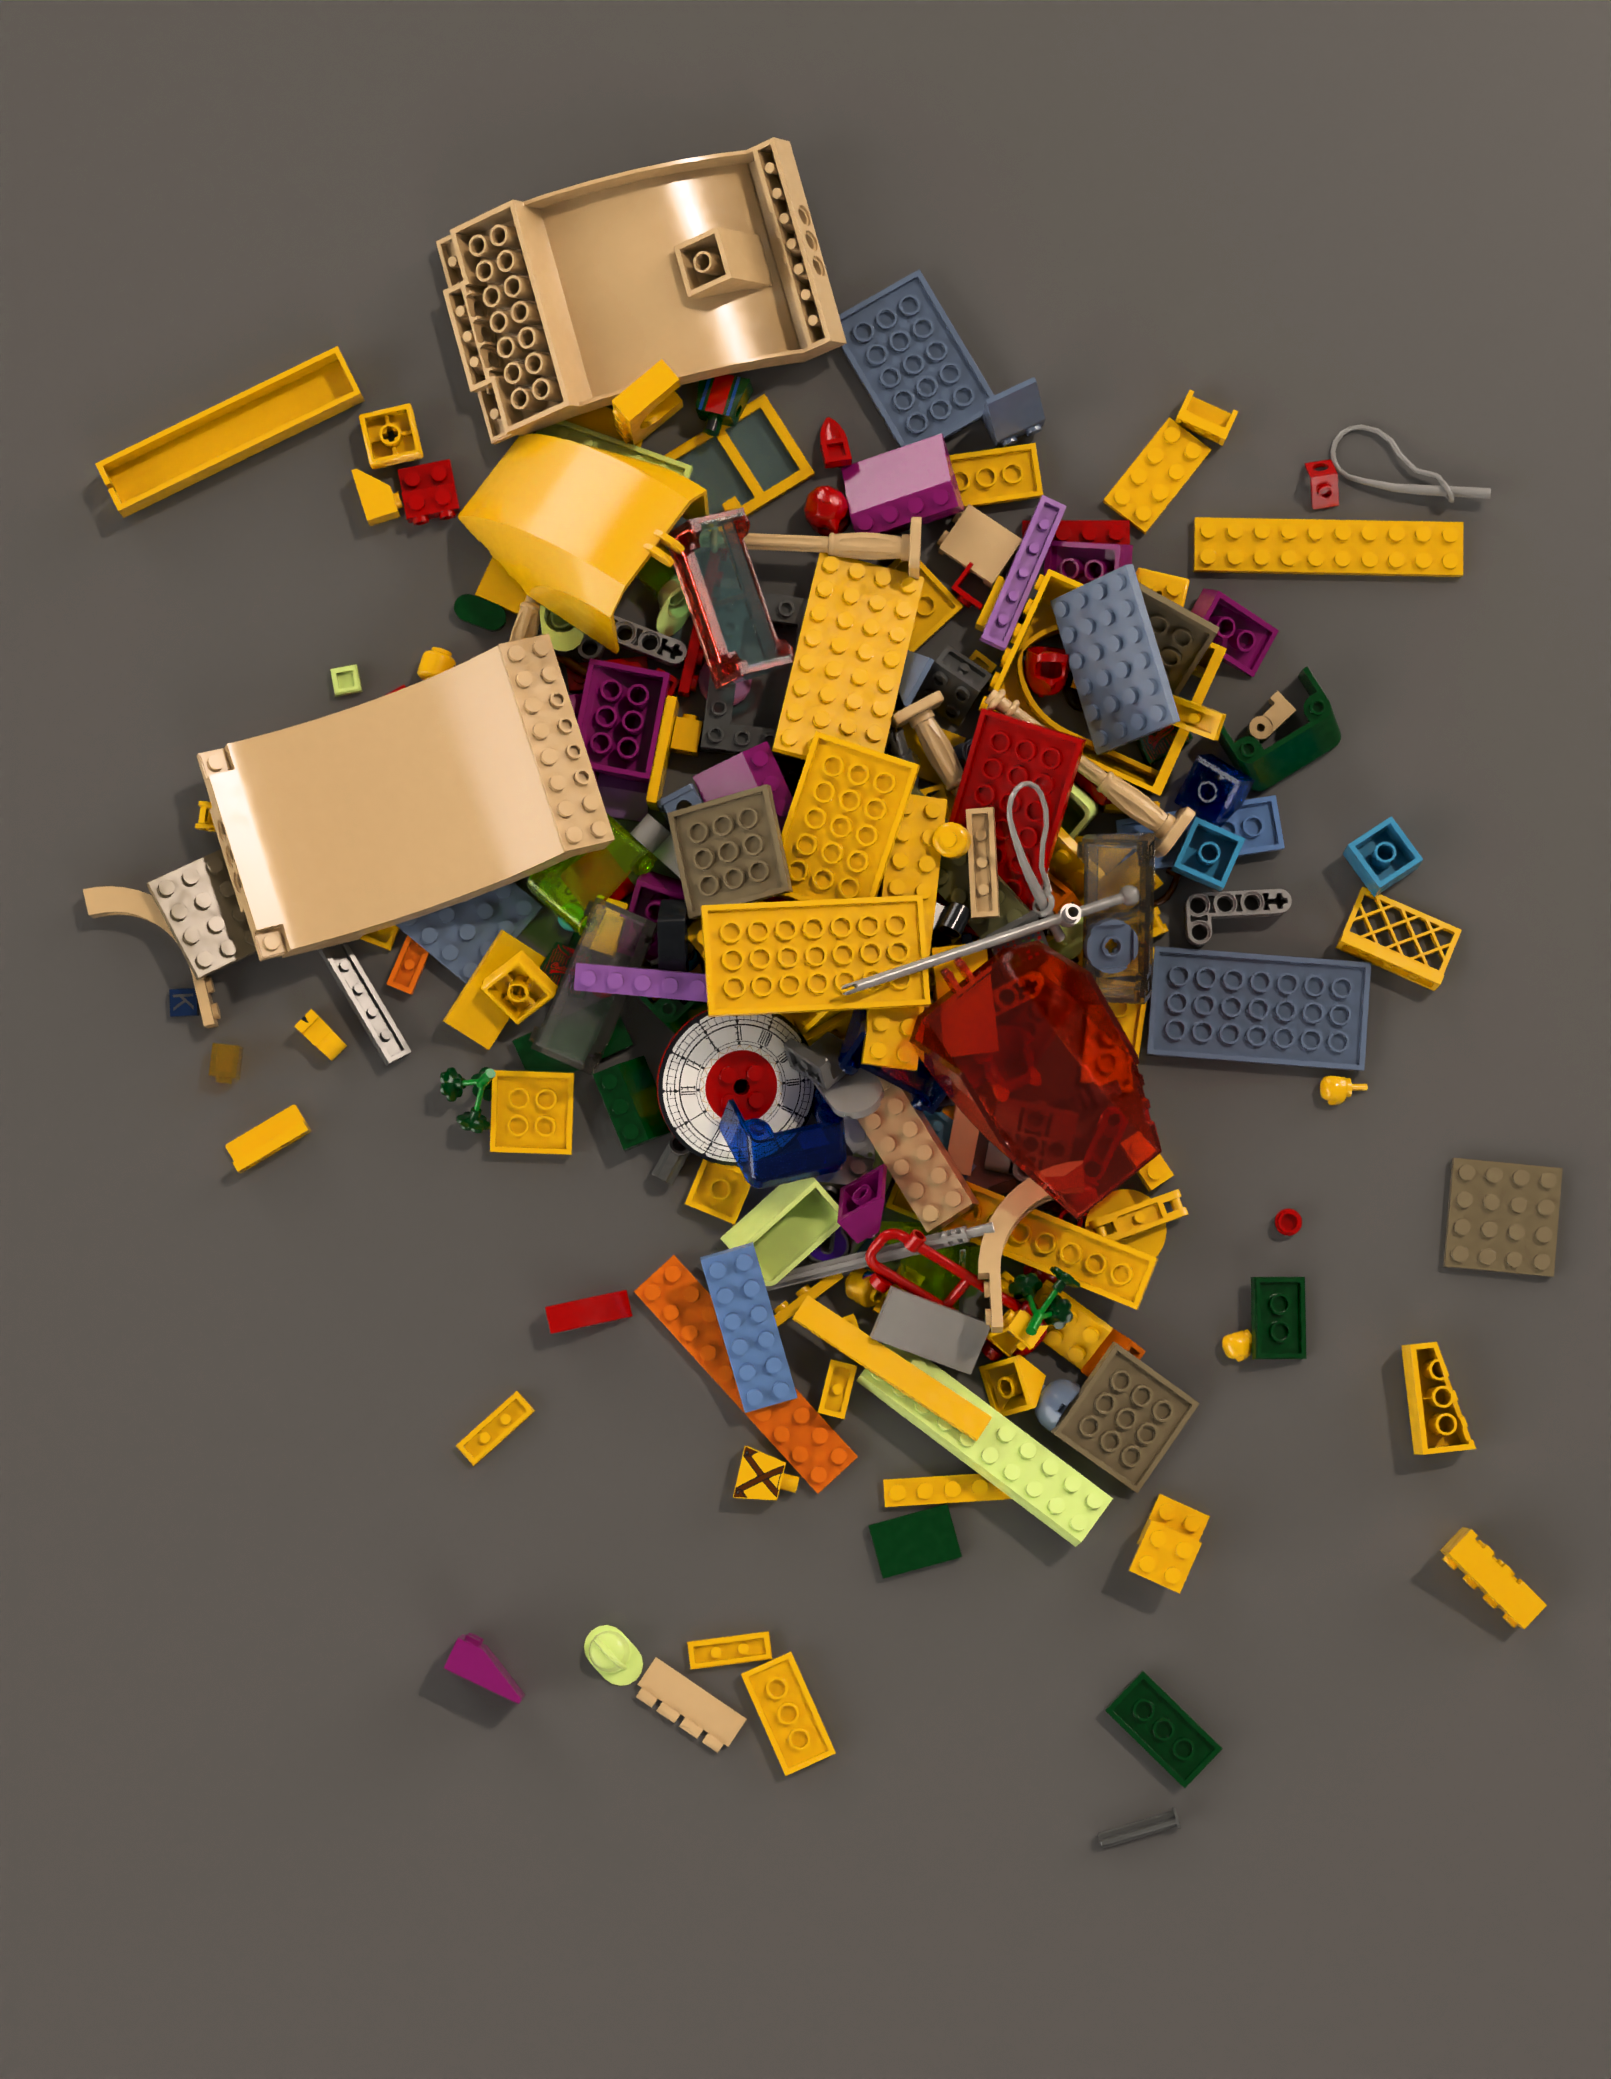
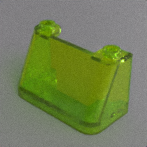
[527,812,658,940]

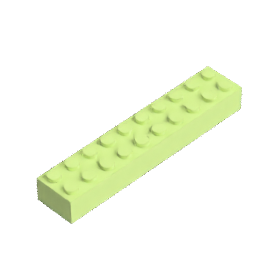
[856,1343,1113,1547]

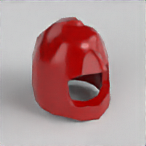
[804,486,850,536]
[1024,646,1069,697]

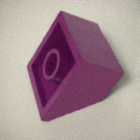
[837,1164,887,1244]

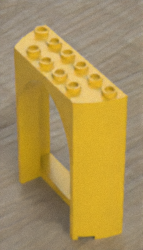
[978,569,1227,796]

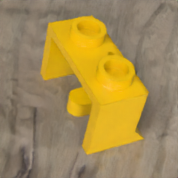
[986,1309,1049,1357]

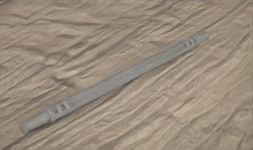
[709,1222,995,1294]

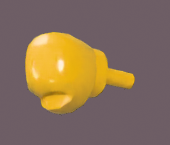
[1320,1076,1368,1106]
[1222,1329,1252,1362]

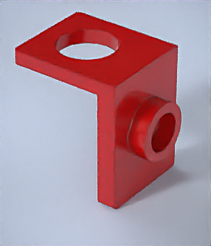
[1305,459,1339,510]
[951,562,984,611]

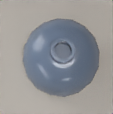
[1035,1379,1081,1431]

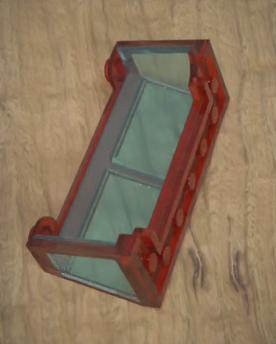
[668,507,794,690]

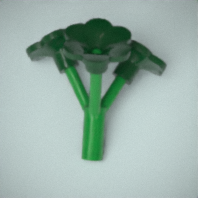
[440,1067,496,1133]
[1008,1266,1080,1336]

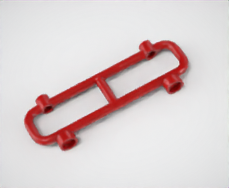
[865,1228,1048,1362]

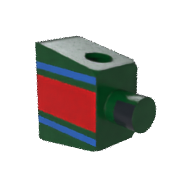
[696,374,753,436]

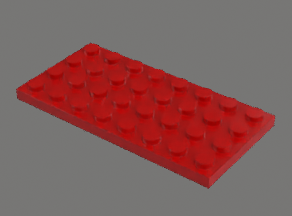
[936,708,1086,936]

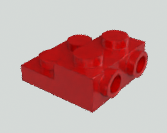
[397,459,461,525]

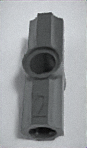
[652,1134,691,1185]

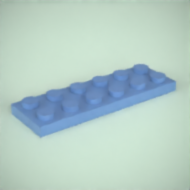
[1115,795,1285,870]
[700,1242,798,1413]

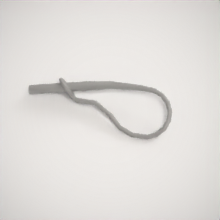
[1330,424,1491,503]
[1007,781,1065,942]

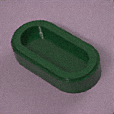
[454,594,507,632]

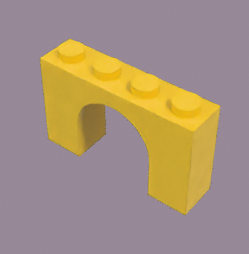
[612,359,683,446]

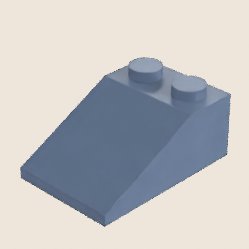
[982,377,1045,448]

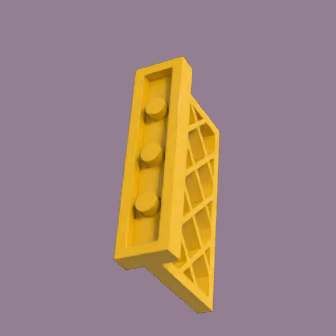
[1335,886,1462,991]

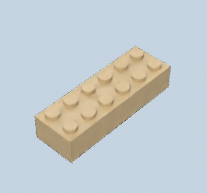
[857,1067,980,1233]

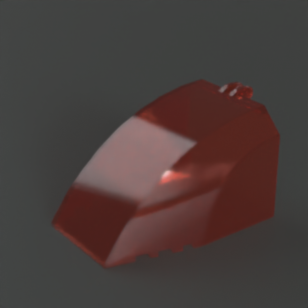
[909,940,1162,1220]

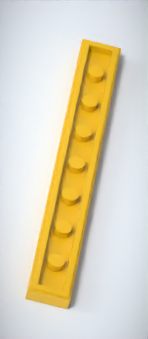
[792,1295,992,1441]

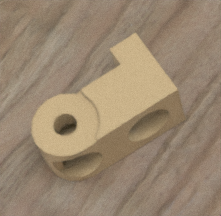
[1247,691,1296,742]

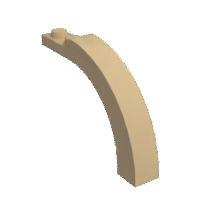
[83,886,221,1029]
[978,1161,1085,1333]

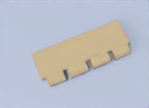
[636,1657,747,1753]

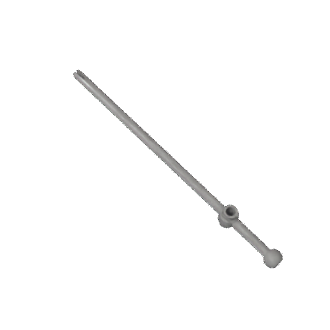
[841,885,1140,995]

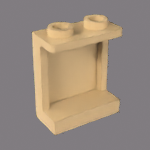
[937,504,1022,589]

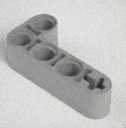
[577,615,687,668]
[630,813,681,879]
[1184,889,1292,947]

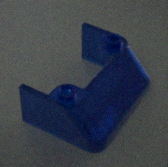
[718,1089,847,1189]

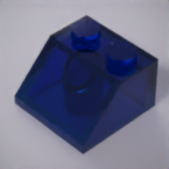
[1174,754,1255,828]

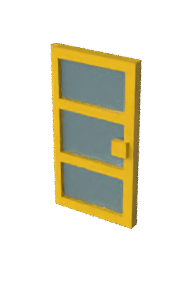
[658,394,815,567]

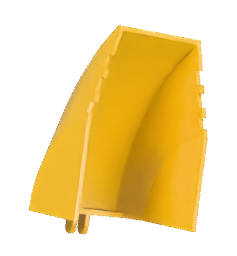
[457,434,710,654]

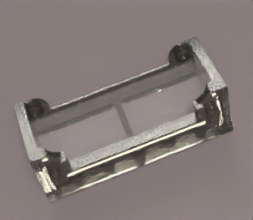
[1075,833,1155,1004]
[529,897,657,1075]

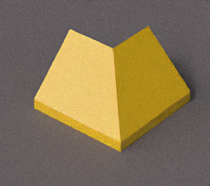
[979,1355,1046,1417]

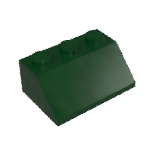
[592,1056,671,1152]

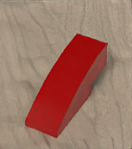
[545,1290,633,1334]

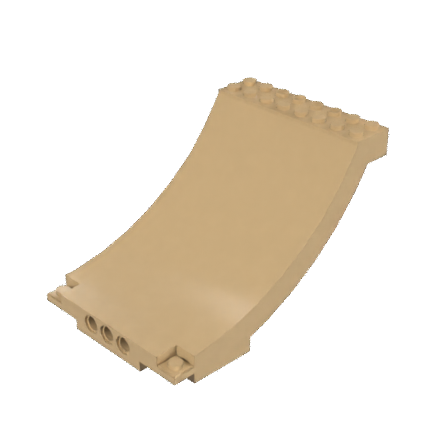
[436,137,847,444]
[197,633,615,961]

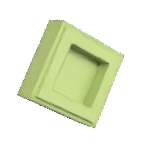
[330,664,362,697]

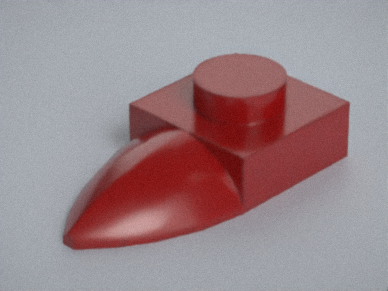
[820,417,852,469]

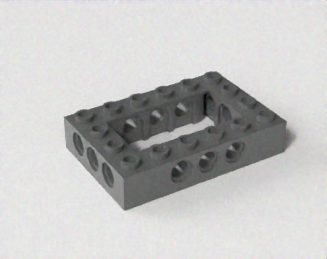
[700,587,808,764]

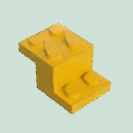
[1129,1493,1210,1594]

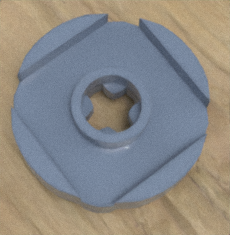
[1083,918,1139,974]

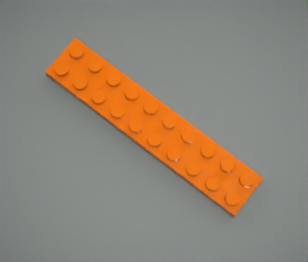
[634,1255,858,1494]

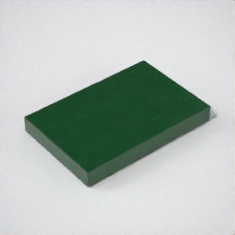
[1251,1277,1307,1359]
[868,1503,962,1579]

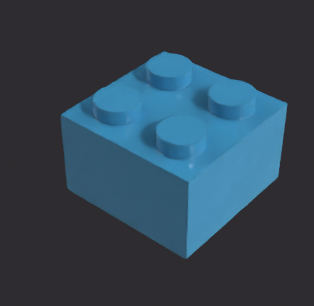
[1343,816,1423,897]
[1171,817,1245,892]

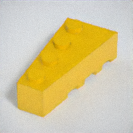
[1401,1342,1476,1455]
[1440,1527,1547,1629]

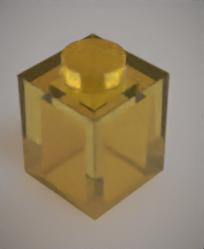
[209,1043,244,1084]

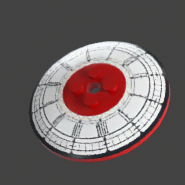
[657,1009,817,1166]

